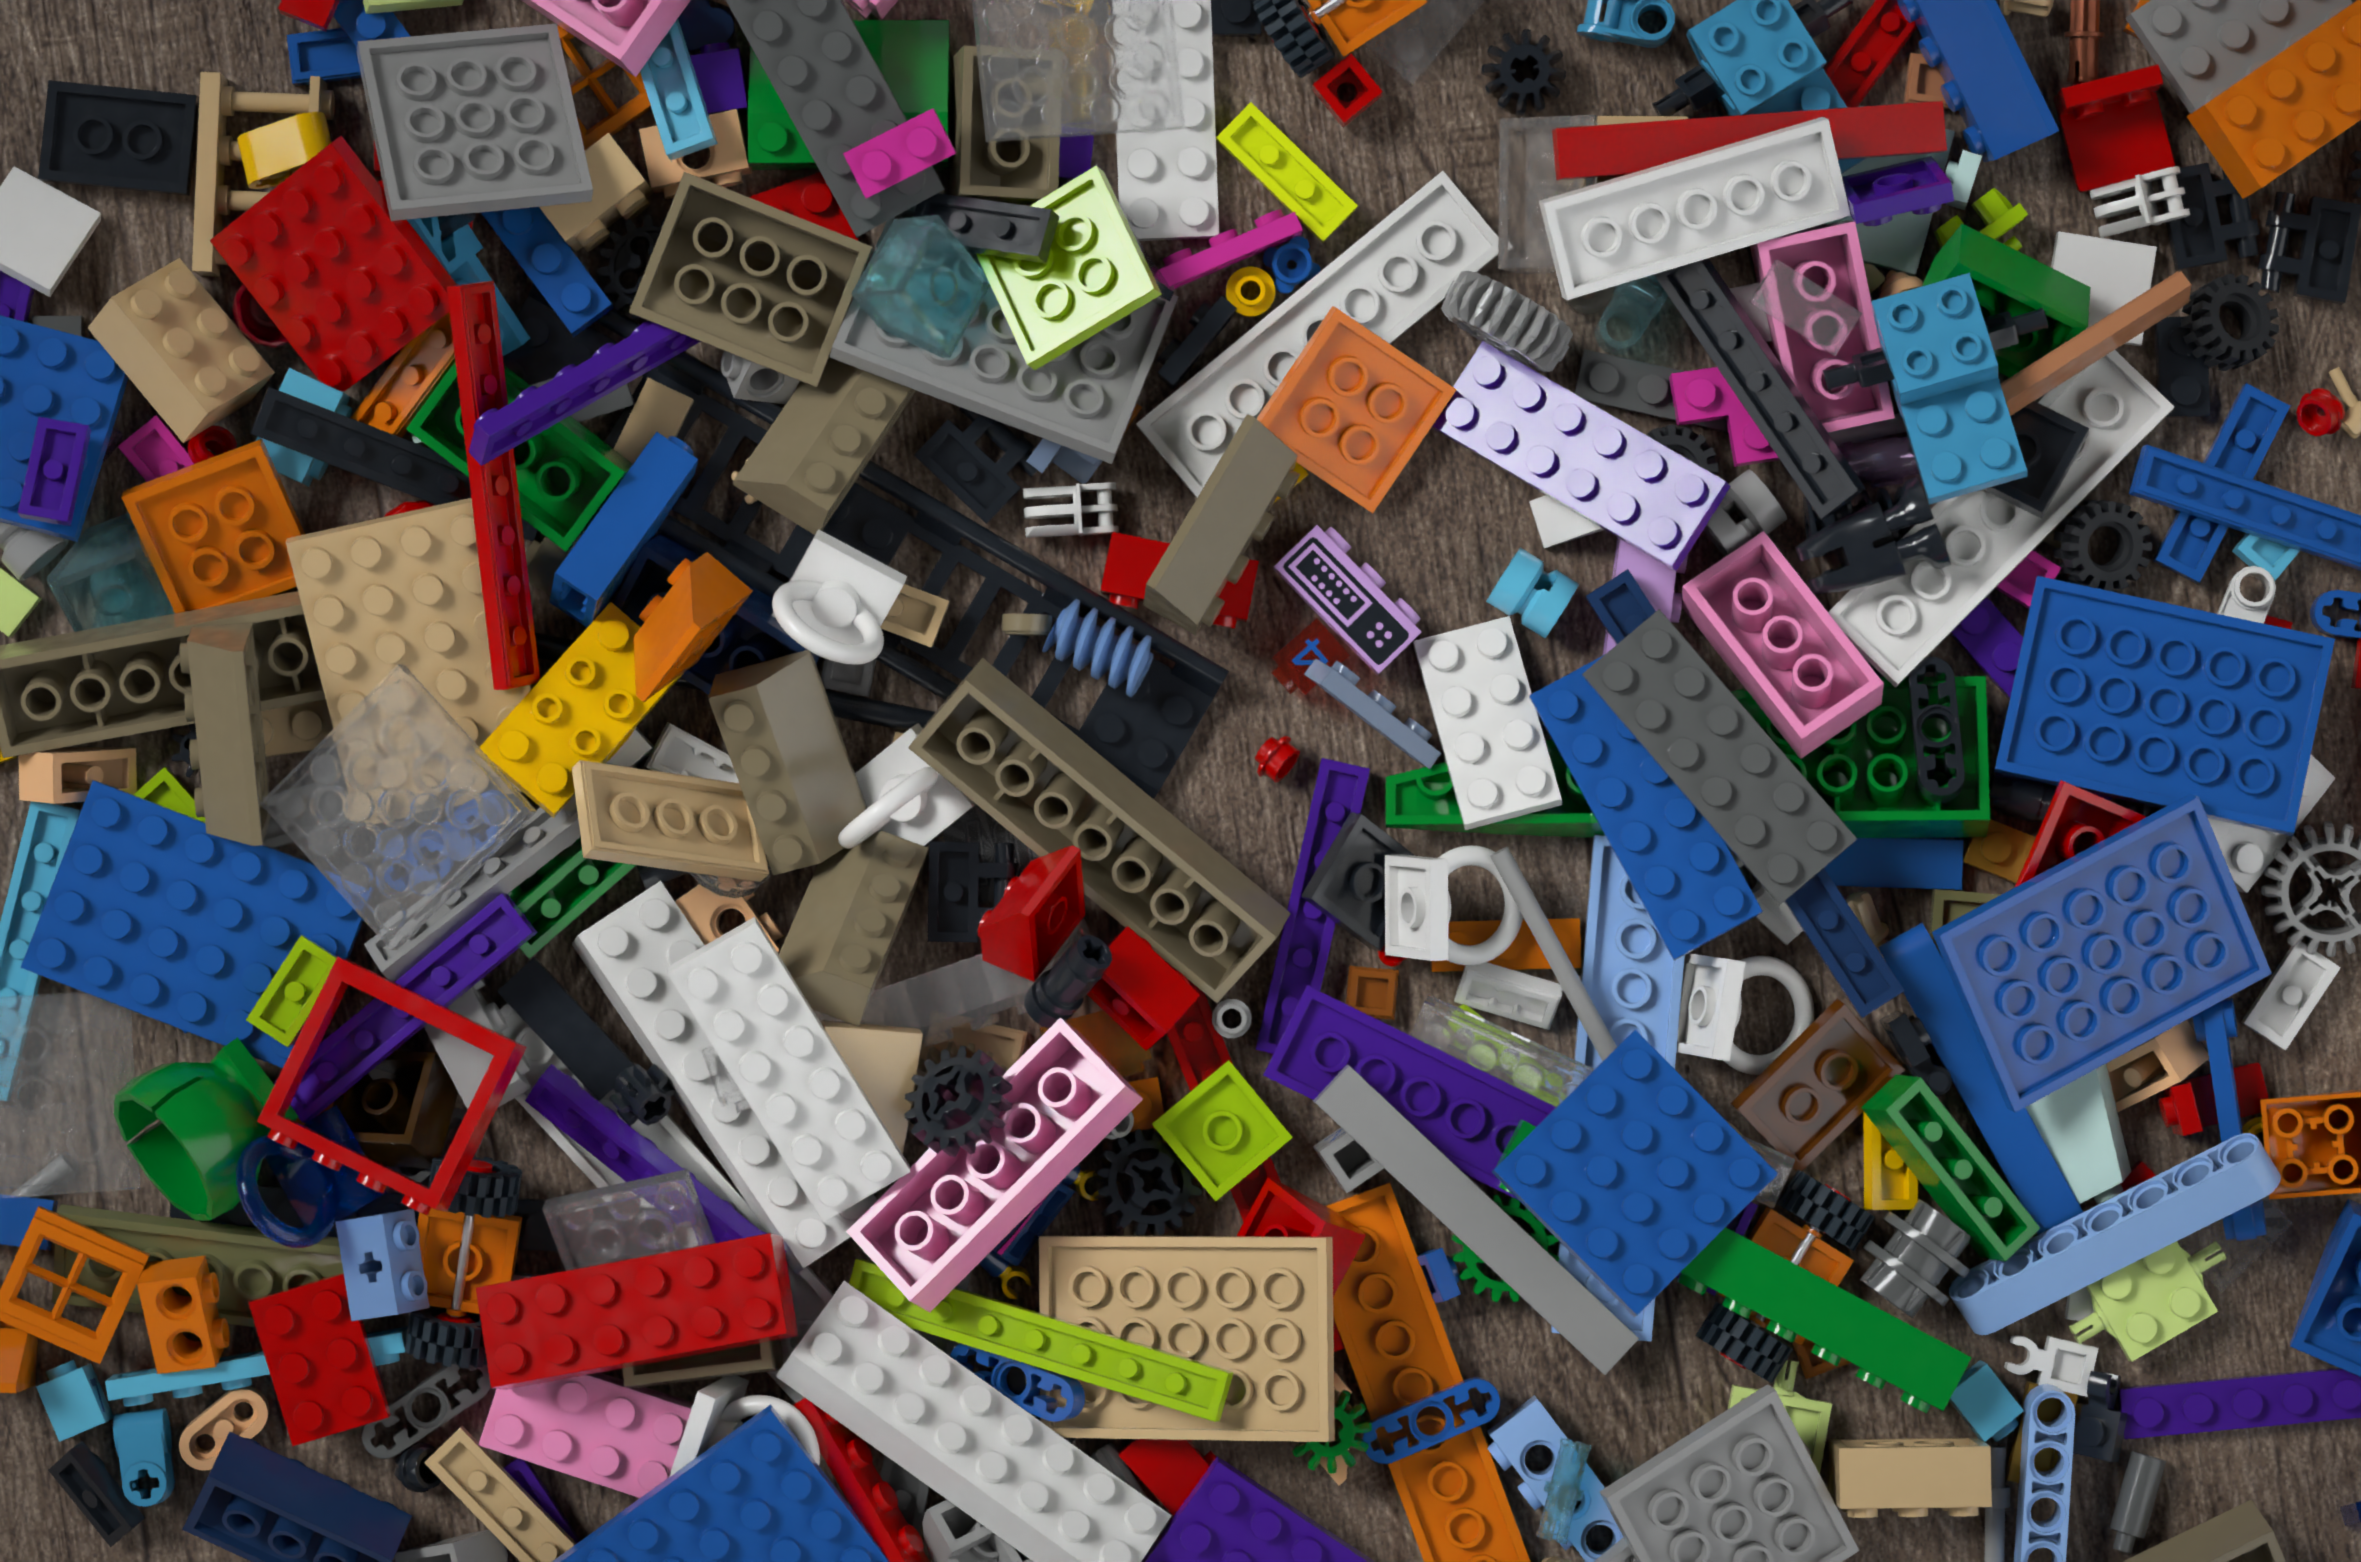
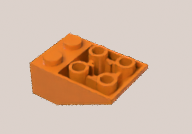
[2260,1089,2361,1200]

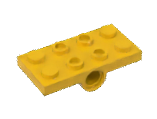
[477,602,684,818]

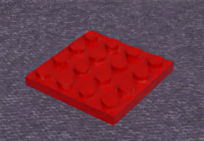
[210,136,457,393]

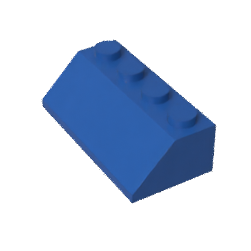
[1897,0,2060,162]

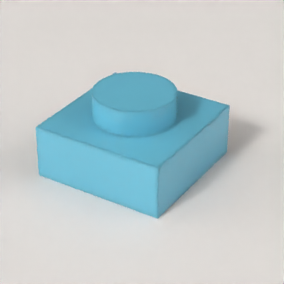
[2232,533,2300,581]

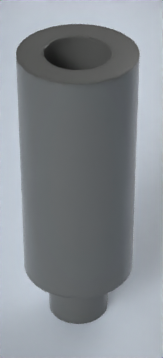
[2109,1451,2167,1554]

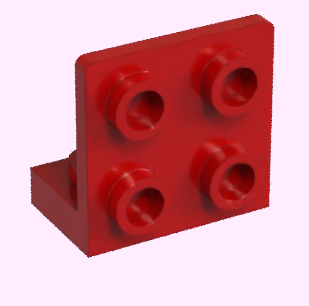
[2053,64,2175,193]

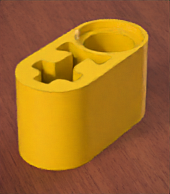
[237,112,331,189]

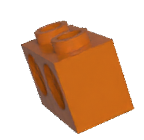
[137,1255,230,1374]

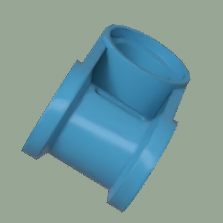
[1576,0,1675,48]
[113,1408,175,1507]

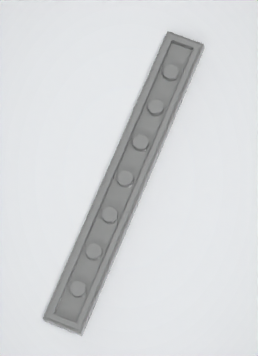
[1313,1064,1639,1375]

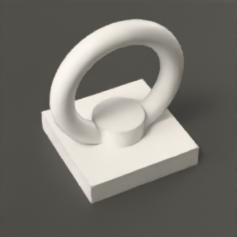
[772,529,907,665]
[838,723,977,849]
[1385,845,1523,966]
[1676,953,1814,1075]
[669,1376,820,1477]

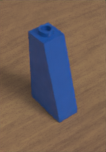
[549,432,698,627]

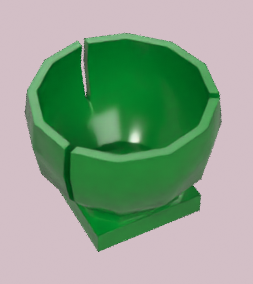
[113,1037,299,1221]

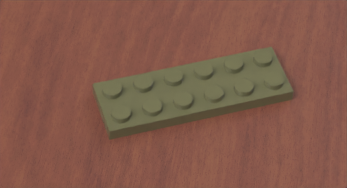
[52,1204,343,1327]

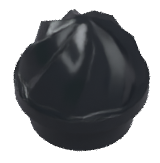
[394,1442,442,1493]

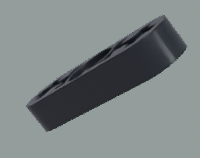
[1908,657,1965,803]

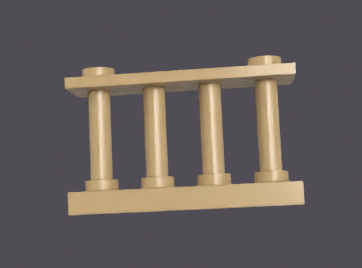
[192,72,335,277]

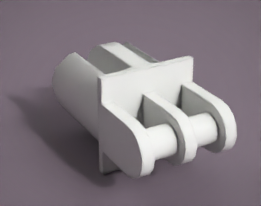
[2089,166,2190,238]
[1023,482,1119,538]

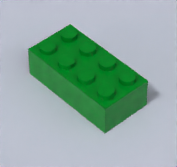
[406,362,633,552]

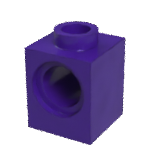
[690,43,748,115]

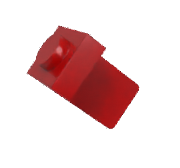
[2159,1062,2269,1136]

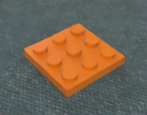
[1257,306,1457,513]
[121,439,305,613]

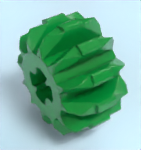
[1292,1389,1372,1473]

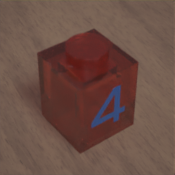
[1271,618,1350,697]

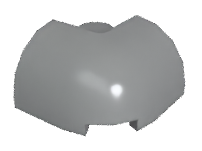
[922,1500,1033,1562]

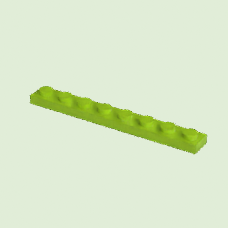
[849,1258,1234,1422]

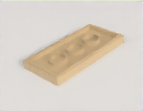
[572,760,769,882]

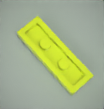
[1216,102,1358,243]

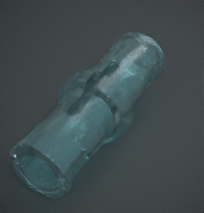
[1536,1438,1592,1544]

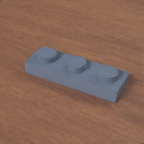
[1304,659,1441,769]

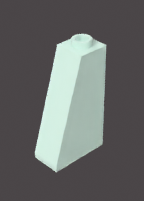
[2025,1064,2131,1204]

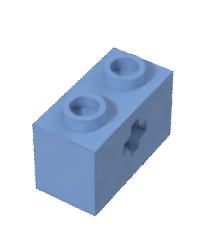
[336,1209,430,1321]

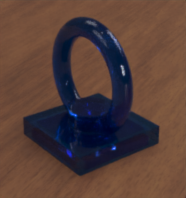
[236,1105,387,1248]

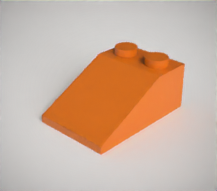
[634,552,753,702]

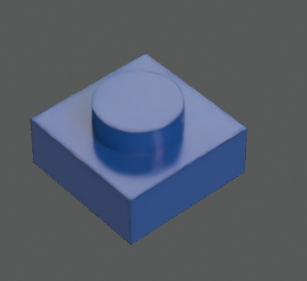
[1417,1248,1461,1303]

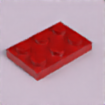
[248,1272,391,1447]

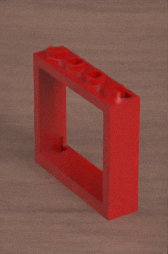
[257,956,527,1215]

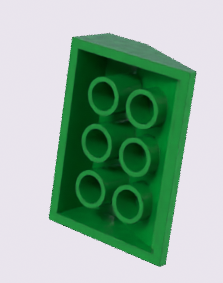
[748,20,950,170]

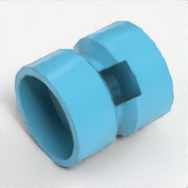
[1486,547,1579,638]

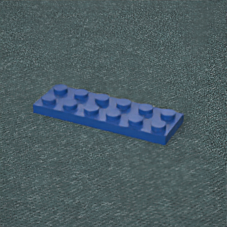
[1529,655,1763,961]

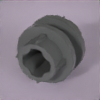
[1860,1199,1972,1318]

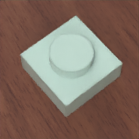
[1945,150,1982,210]

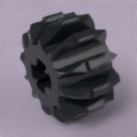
[1481,29,1566,115]

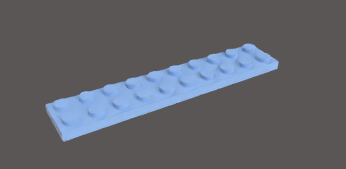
[1551,835,1685,1342]

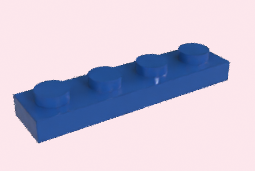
[2153,383,2290,584]

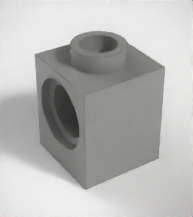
[721,351,799,404]

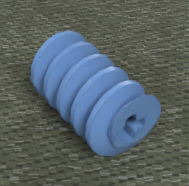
[1042,599,1154,698]

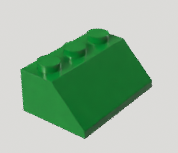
[1922,224,2091,377]

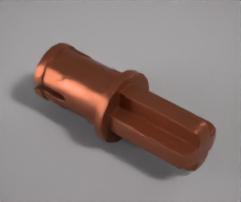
[2064,0,2105,83]

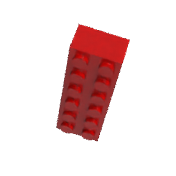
[476,1233,799,1390]

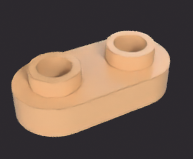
[179,1386,269,1470]

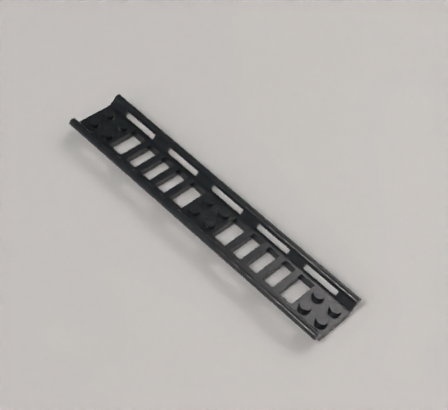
[503,283,1229,799]

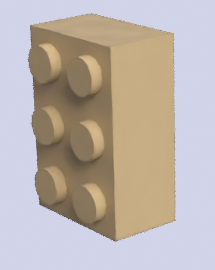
[88,258,275,443]
[1828,1437,1992,1518]

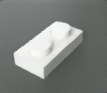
[2241,941,2341,1051]

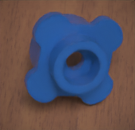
[1263,236,1320,294]

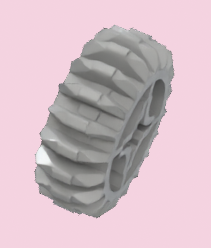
[1441,271,1573,372]
[2261,821,2361,957]

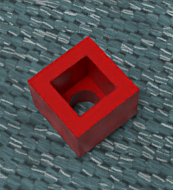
[1312,53,1383,128]

